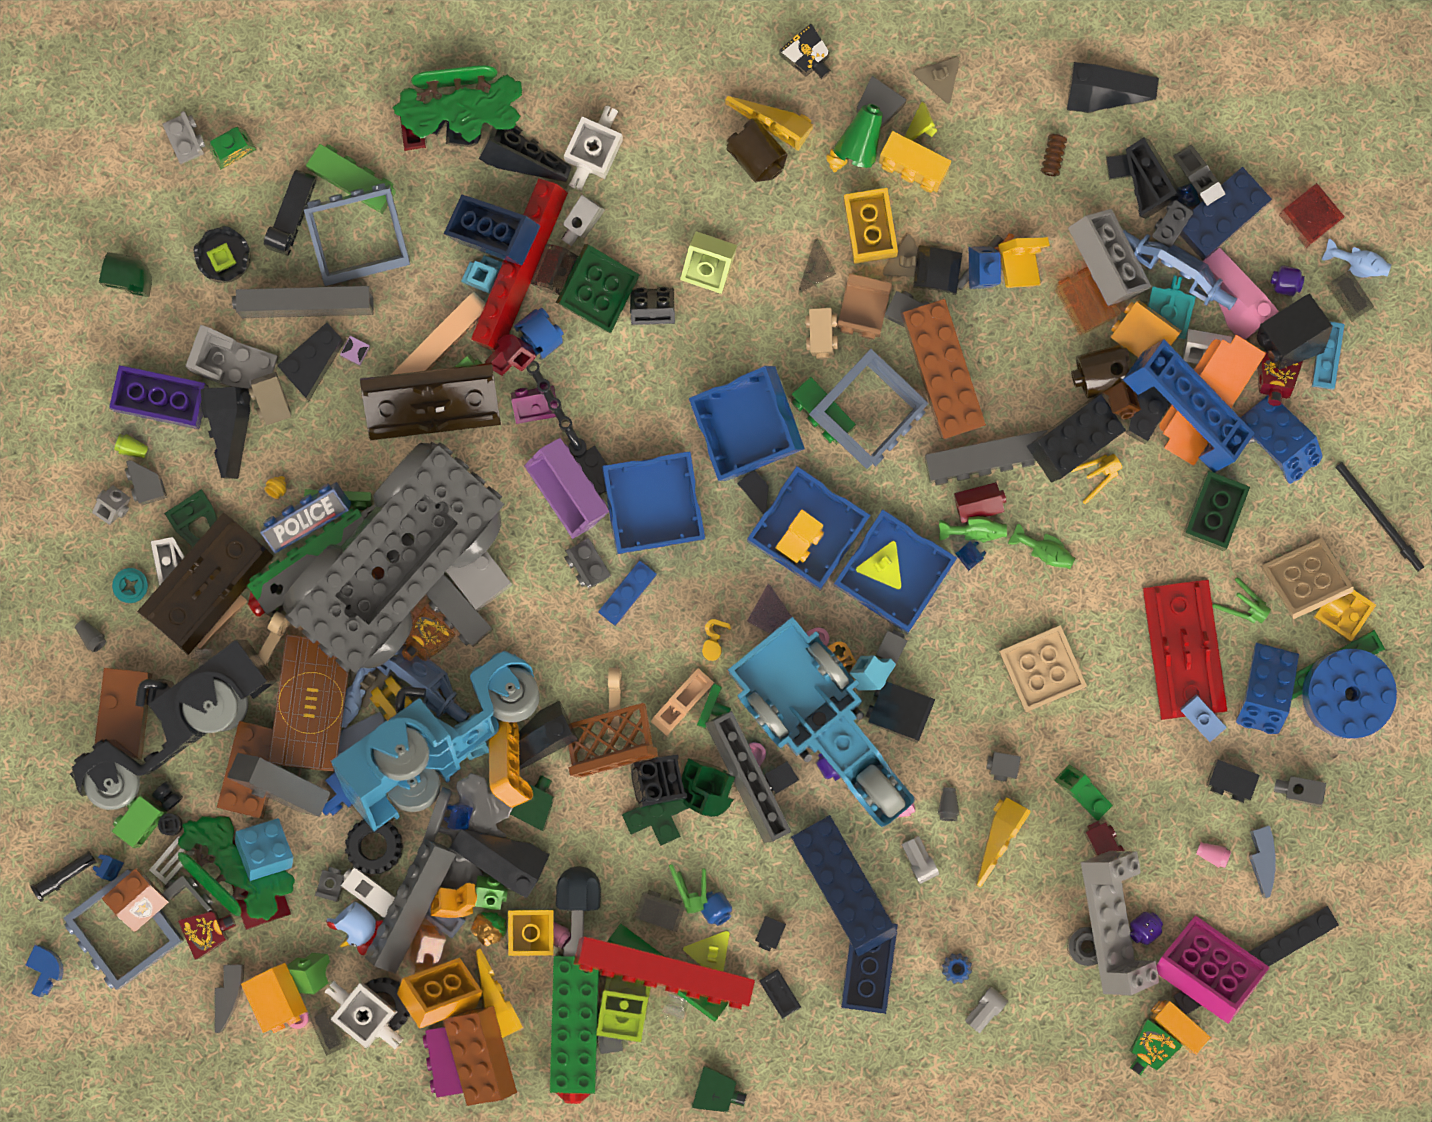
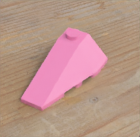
[1203,248,1279,340]

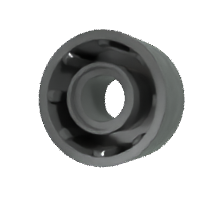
[1067,927,1098,966]

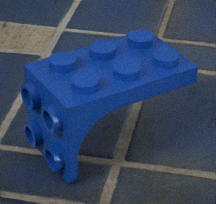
[1240,395,1323,484]
[1236,643,1299,734]

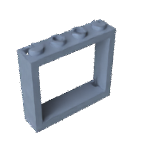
[304,183,410,286]
[809,349,929,469]
[63,869,184,990]

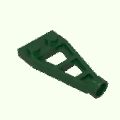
[164,489,218,547]

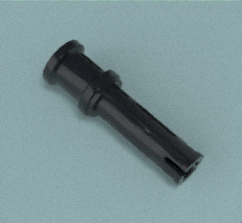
[30,851,97,902]

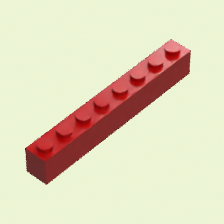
[471,178,568,351]
[573,936,755,1010]

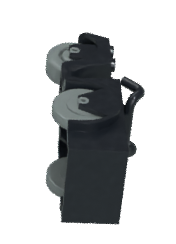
[70,639,277,810]

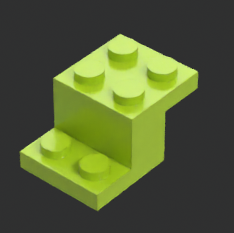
[596,974,651,1042]

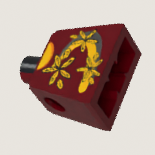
[1257,352,1303,406]
[178,911,236,960]

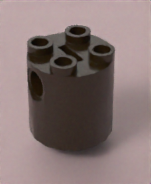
[726,118,788,183]
[1071,345,1130,399]

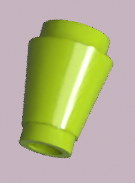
[114,434,149,458]

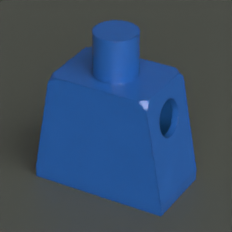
[968,246,1001,289]

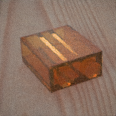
[1055,267,1121,336]

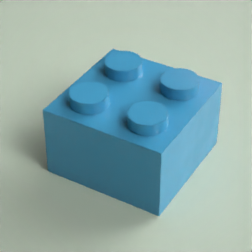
[235,818,293,881]

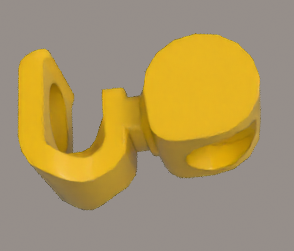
[702,619,731,661]

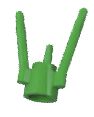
[1212,577,1271,624]
[669,864,708,914]

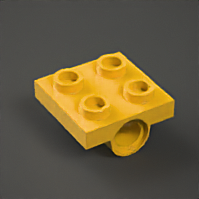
[1314,589,1376,642]

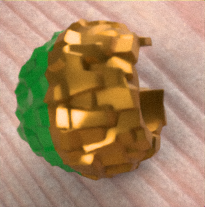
[470,912,507,946]

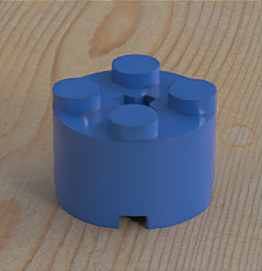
[514,308,564,360]

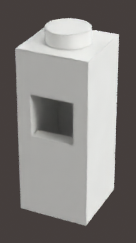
[341,868,395,918]

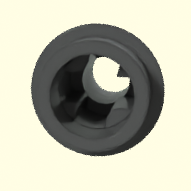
[75,620,106,652]
[937,788,960,821]

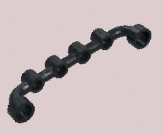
[526,360,587,457]

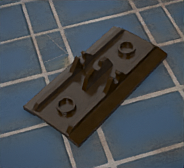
[360,363,501,441]
[137,512,274,655]

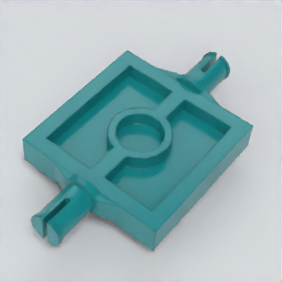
[1148,275,1196,340]

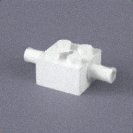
[564,106,623,191]
[325,981,404,1050]

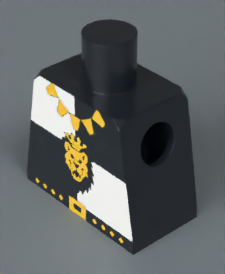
[779,23,831,79]

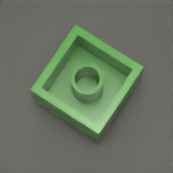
[112,796,167,848]

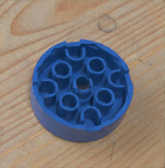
[1302,649,1397,739]

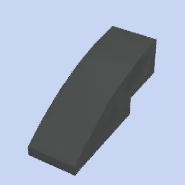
[1173,144,1225,206]
[215,964,245,1033]

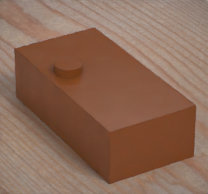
[94,668,152,760]

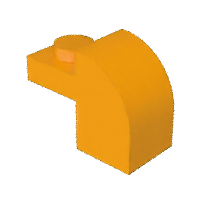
[431,883,477,918]

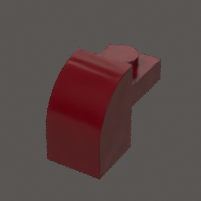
[484,334,537,376]

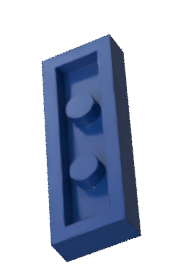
[598,560,657,626]

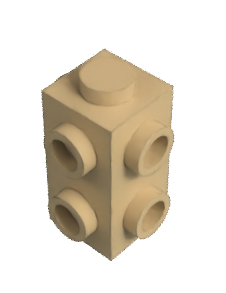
[806,308,838,360]

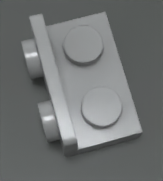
[162,111,205,164]

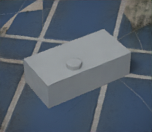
[1068,209,1152,306]
[446,551,512,612]

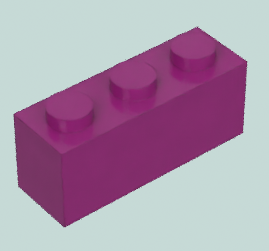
[423,1027,463,1098]

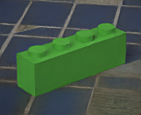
[306,144,396,214]

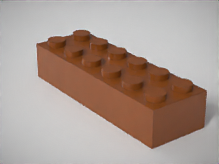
[901,299,986,439]

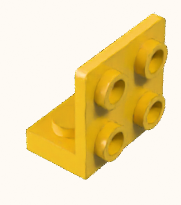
[998,237,1050,288]

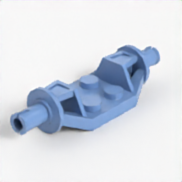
[1123,230,1238,310]
[377,645,470,723]

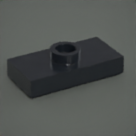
[759,969,801,1019]

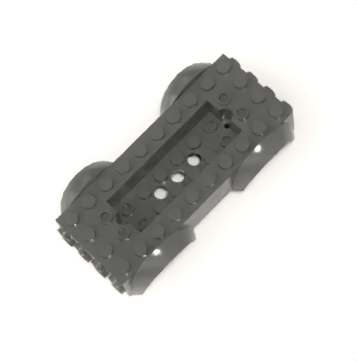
[283,442,505,673]

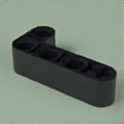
[264,170,317,256]

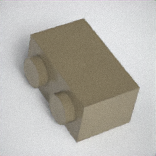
[248,372,291,426]

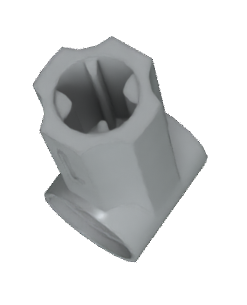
[902,836,940,884]
[965,986,1008,1033]

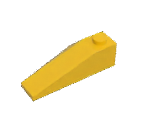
[475,948,523,1038]

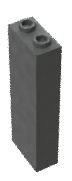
[232,286,374,318]

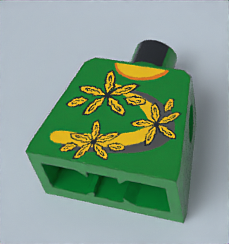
[210,127,257,170]
[1129,1019,1183,1076]

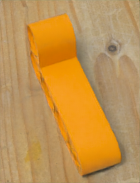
[489,720,533,808]

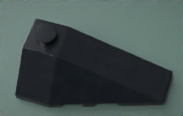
[1067,62,1159,113]
[479,125,571,182]
[200,387,251,479]
[519,701,578,771]
[450,828,550,898]

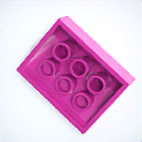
[1157,915,1270,1024]

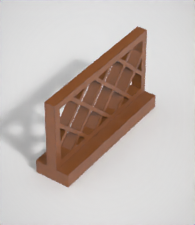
[568,703,658,778]

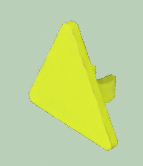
[904,102,937,141]
[856,541,901,590]
[683,931,730,971]

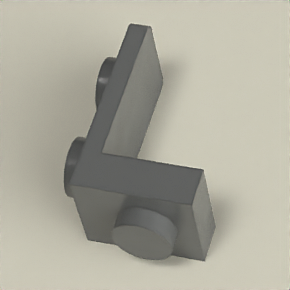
[162,875,214,912]

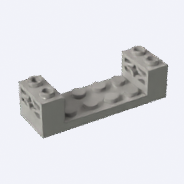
[1081,851,1159,995]

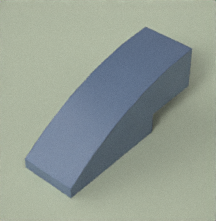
[1248,826,1276,898]

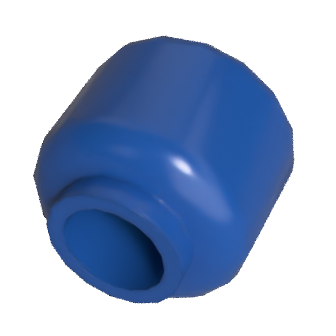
[700,891,732,926]

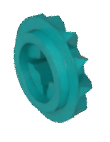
[112,568,148,604]

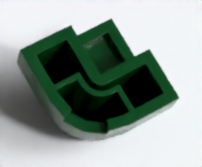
[99,252,152,297]
[681,758,735,817]

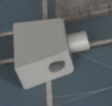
[561,195,605,246]

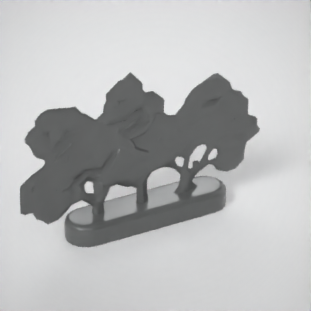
[421,773,513,890]

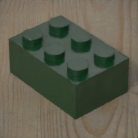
[1182,471,1250,551]

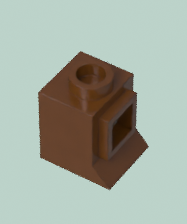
[1102,382,1141,419]

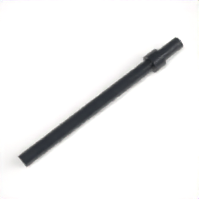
[1335,462,1425,572]

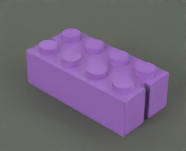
[524,438,609,539]

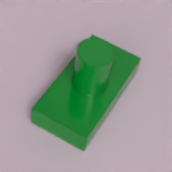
[697,683,731,729]

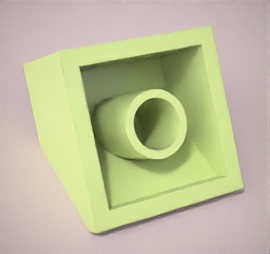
[680,231,737,294]

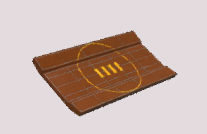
[268,634,349,771]

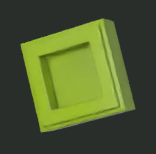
[206,243,237,273]

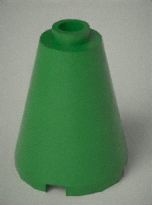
[833,103,883,168]

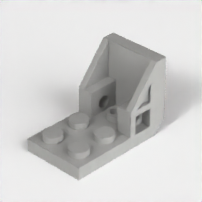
[186,325,278,388]

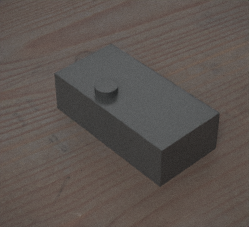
[227,753,330,817]

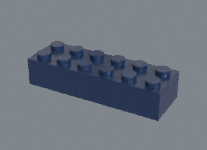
[791,815,898,957]

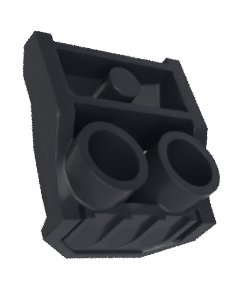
[913,245,962,295]
[631,754,687,808]

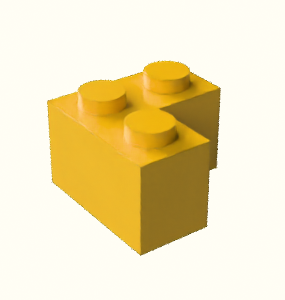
[775,510,824,565]

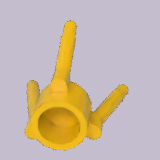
[1071,453,1122,504]

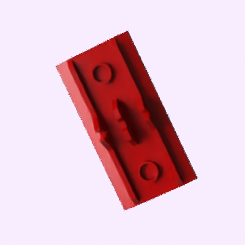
[1142,580,1228,720]

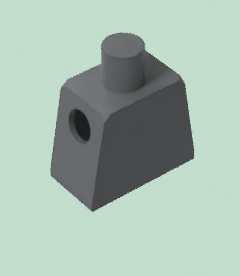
[856,76,907,129]
[1274,776,1326,808]

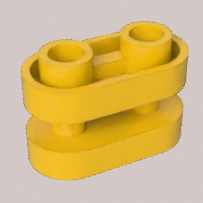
[370,675,413,721]

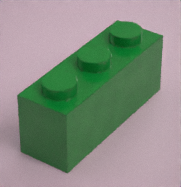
[791,377,856,445]

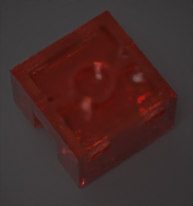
[1279,183,1345,249]

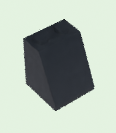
[1256,294,1333,370]
[865,681,936,743]

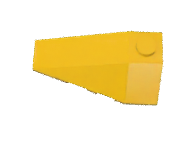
[725,96,813,151]
[976,797,1031,887]

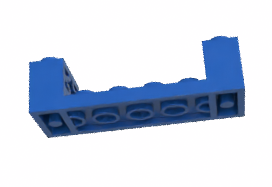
[1123,339,1254,473]

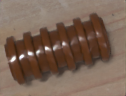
[1041,134,1068,177]

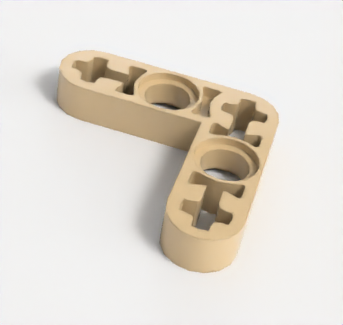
[258,612,290,665]
[608,667,622,735]

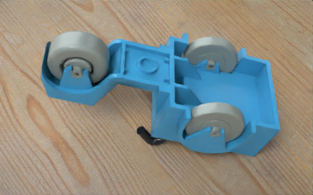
[728,617,915,827]
[331,651,540,831]

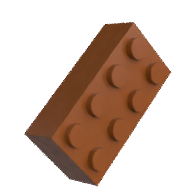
[217,721,277,819]
[443,1006,517,1106]

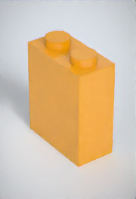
[1111,300,1182,358]
[241,963,308,1033]
[1150,1000,1211,1054]

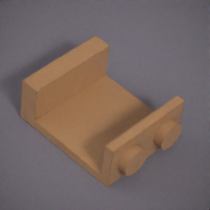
[837,273,892,340]

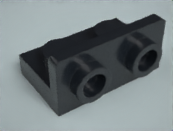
[574,445,607,496]

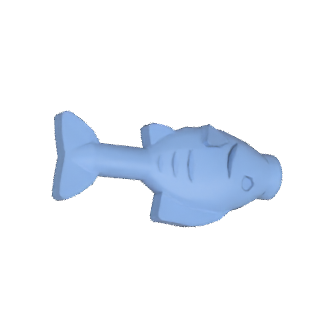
[1322,239,1392,278]
[342,668,376,728]

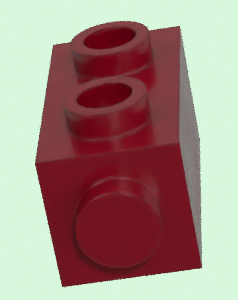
[954,482,1007,523]
[1084,820,1124,856]

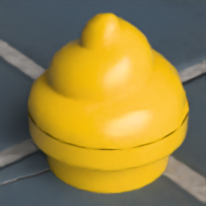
[826,149,848,172]
[264,476,287,499]

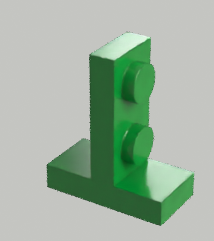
[1054,764,1113,821]

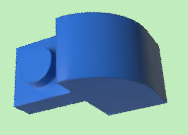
[322,773,353,816]
[25,945,64,997]

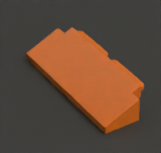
[1159,335,1266,466]

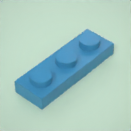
[1312,322,1345,390]

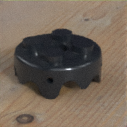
[194,226,251,283]

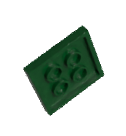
[555,244,640,333]

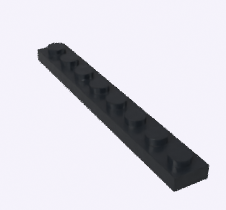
[1173,906,1339,1015]

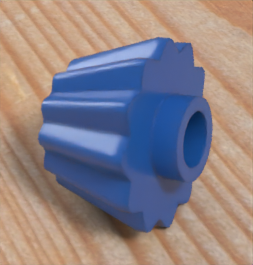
[942,953,972,984]

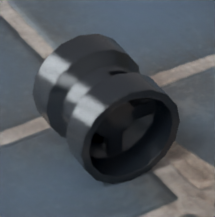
[152,781,183,812]
[158,813,183,836]

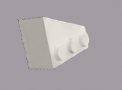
[151,537,184,586]

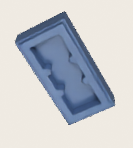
[1180,694,1227,742]

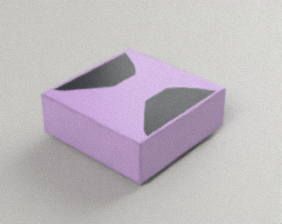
[340,336,370,366]

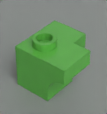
[287,953,330,994]

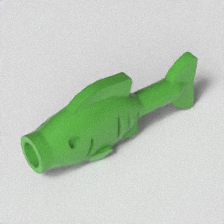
[939,516,1007,543]
[1008,524,1076,570]

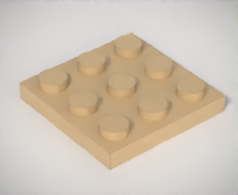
[1262,538,1354,619]
[999,625,1087,713]

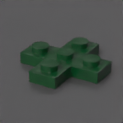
[622,799,689,846]

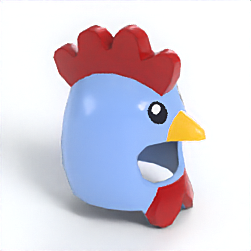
[326,902,383,955]

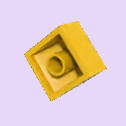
[508,910,553,956]

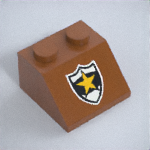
[101,868,169,932]

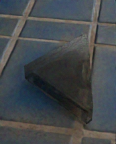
[799,238,836,293]

